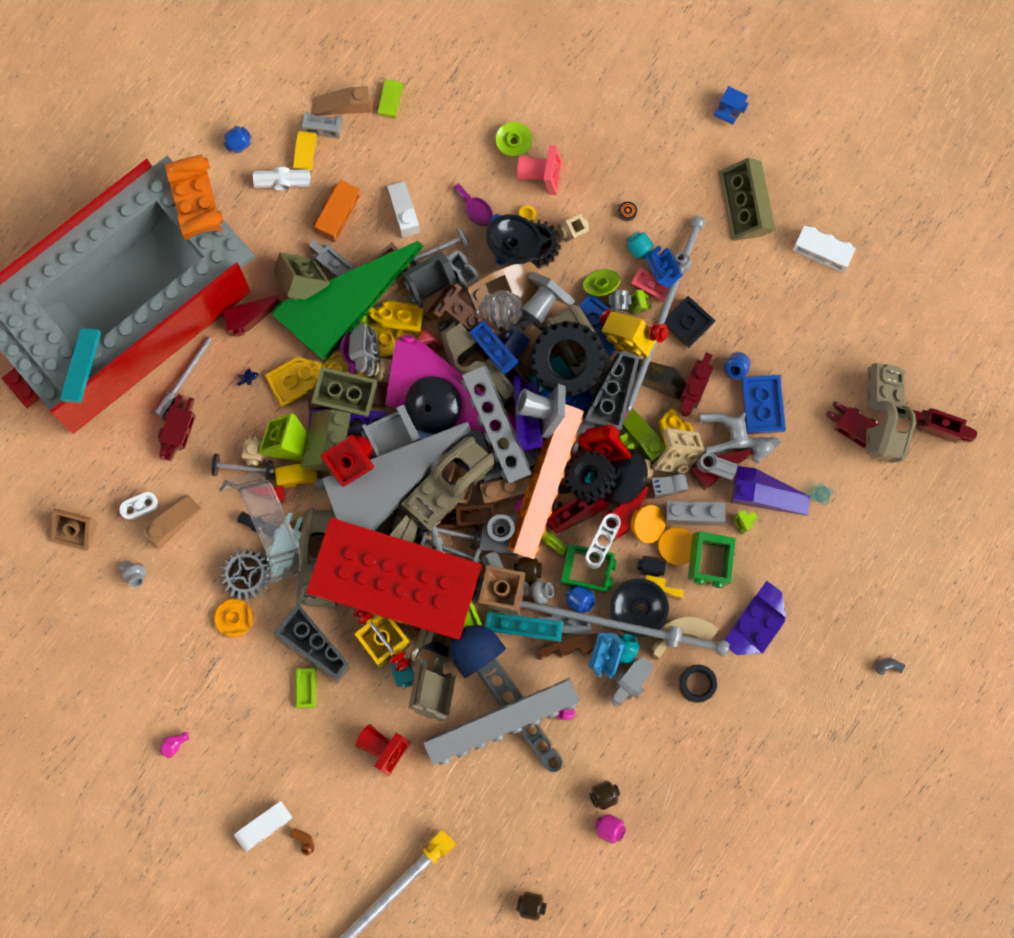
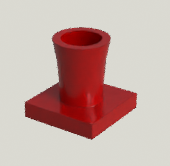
[320,435,374,487]
[355,724,411,776]

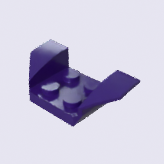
[725,581,786,655]

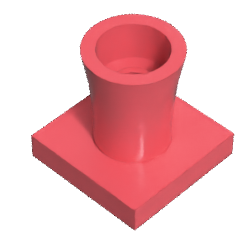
[517,145,562,195]

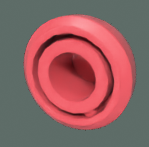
[417,330,441,353]

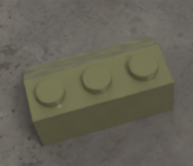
[273,252,330,300]
[311,367,378,417]
[302,409,351,473]

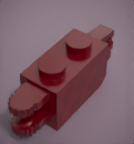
[680,352,713,417]
[158,394,196,462]
[826,401,879,448]
[909,408,978,443]

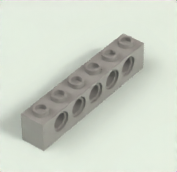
[462,366,533,483]

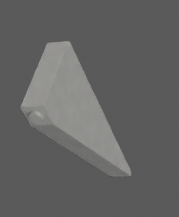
[322,422,471,531]

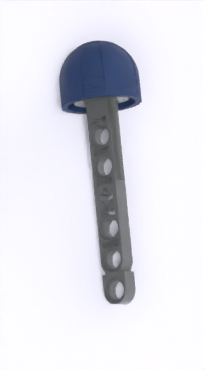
[451,625,563,772]

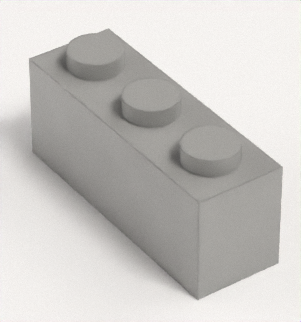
[665,501,725,526]

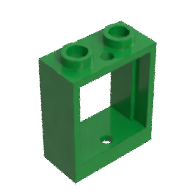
[688,531,736,588]
[561,544,617,594]

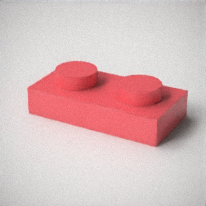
[631,268,669,303]

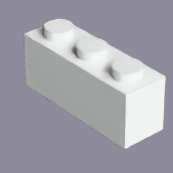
[793,225,856,273]

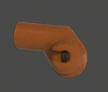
[291,828,315,856]

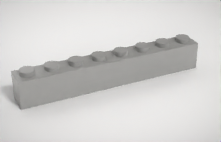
[423,677,580,765]

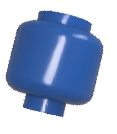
[223,126,252,154]
[724,352,751,380]
[566,586,596,613]

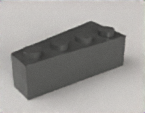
[582,351,640,431]
[274,603,350,684]

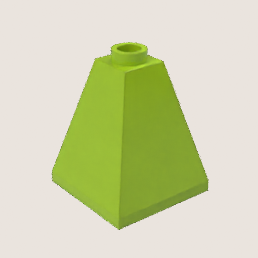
[258,413,308,462]

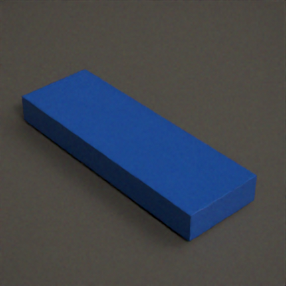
[469,320,519,375]

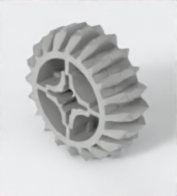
[219,548,272,601]

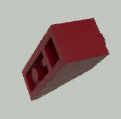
[222,295,280,337]
[690,450,752,491]
[547,497,608,534]

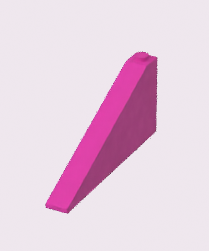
[385,335,516,433]

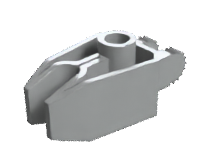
[349,322,381,376]
[611,657,653,707]

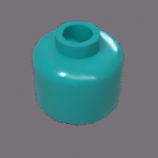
[626,231,654,260]
[618,634,640,664]

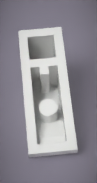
[387,181,420,238]

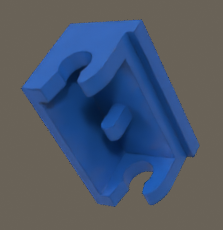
[644,246,683,288]

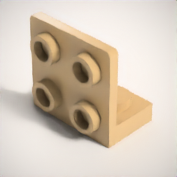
[653,428,705,474]

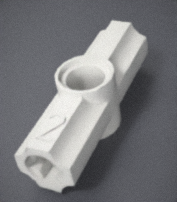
[253,167,310,191]

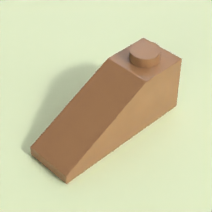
[315,86,370,116]
[142,495,202,549]

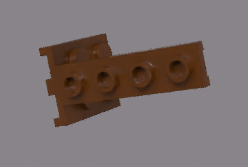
[423,283,503,341]

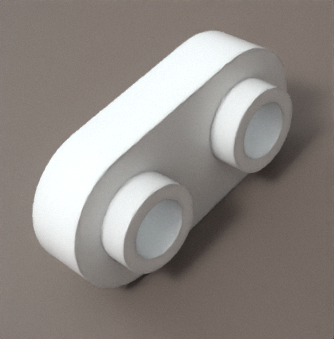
[120,492,158,520]

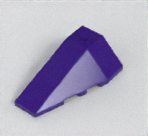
[731,466,810,516]

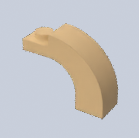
[651,617,719,660]

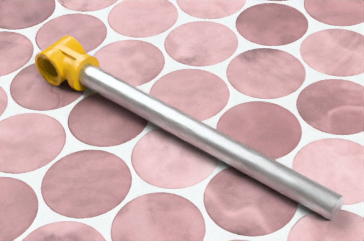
[339,829,457,938]

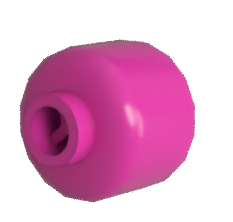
[595,814,626,844]

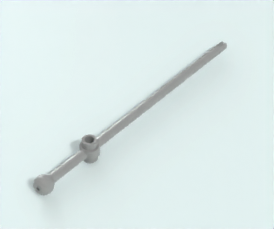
[626,216,705,412]
[521,600,730,656]

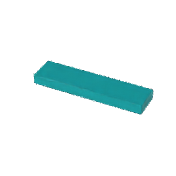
[60,328,101,403]
[485,611,564,642]

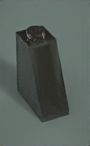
[634,359,687,400]

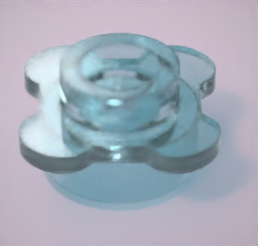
[811,483,834,505]

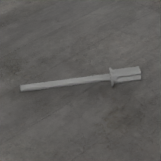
[153,336,212,418]

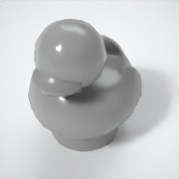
[118,560,146,588]
[523,580,554,604]

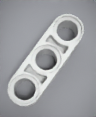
[585,514,621,569]
[234,801,293,852]

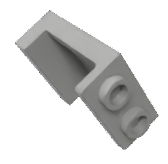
[361,405,421,458]

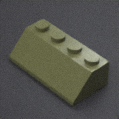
[719,157,775,241]

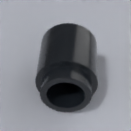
[637,556,666,577]

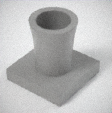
[521,272,575,324]
[516,384,565,439]
[480,514,518,556]

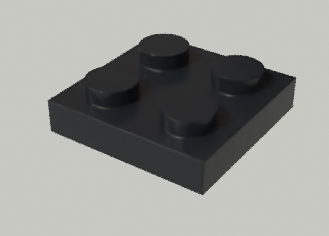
[664,296,715,348]

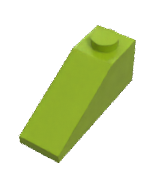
[622,409,666,465]

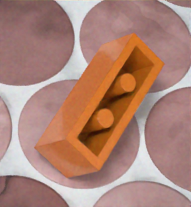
[313,180,361,242]

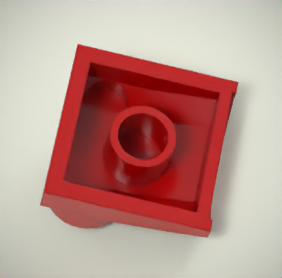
[578,424,631,461]

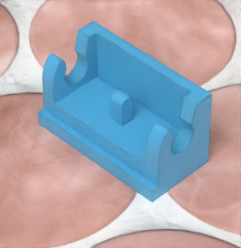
[589,633,624,679]

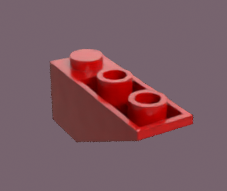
[600,487,649,541]

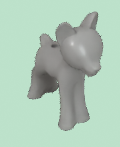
[698,412,781,463]

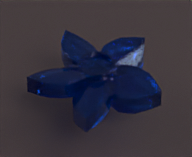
[237,368,259,386]

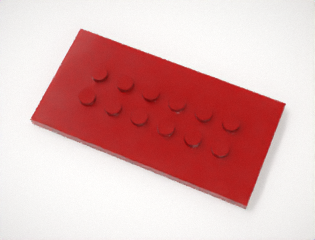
[306,517,482,640]

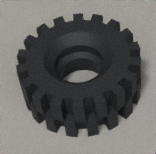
[564,450,617,503]

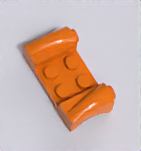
[165,154,224,240]

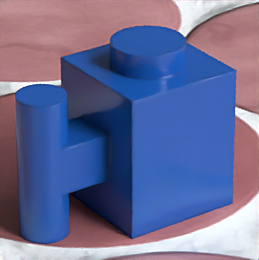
[713,86,749,125]

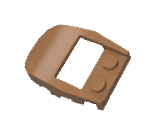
[464,262,539,325]

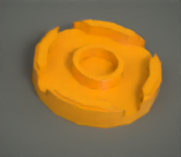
[631,505,665,543]
[658,527,693,566]
[214,599,254,638]

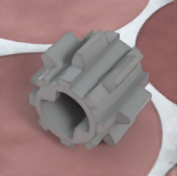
[608,290,631,310]

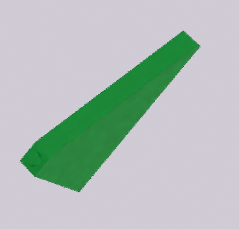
[272,241,424,361]

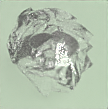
[477,290,523,330]

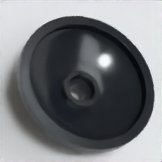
[486,214,542,264]
[405,376,461,434]
[595,449,648,505]
[610,578,669,637]

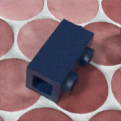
[490,328,531,371]

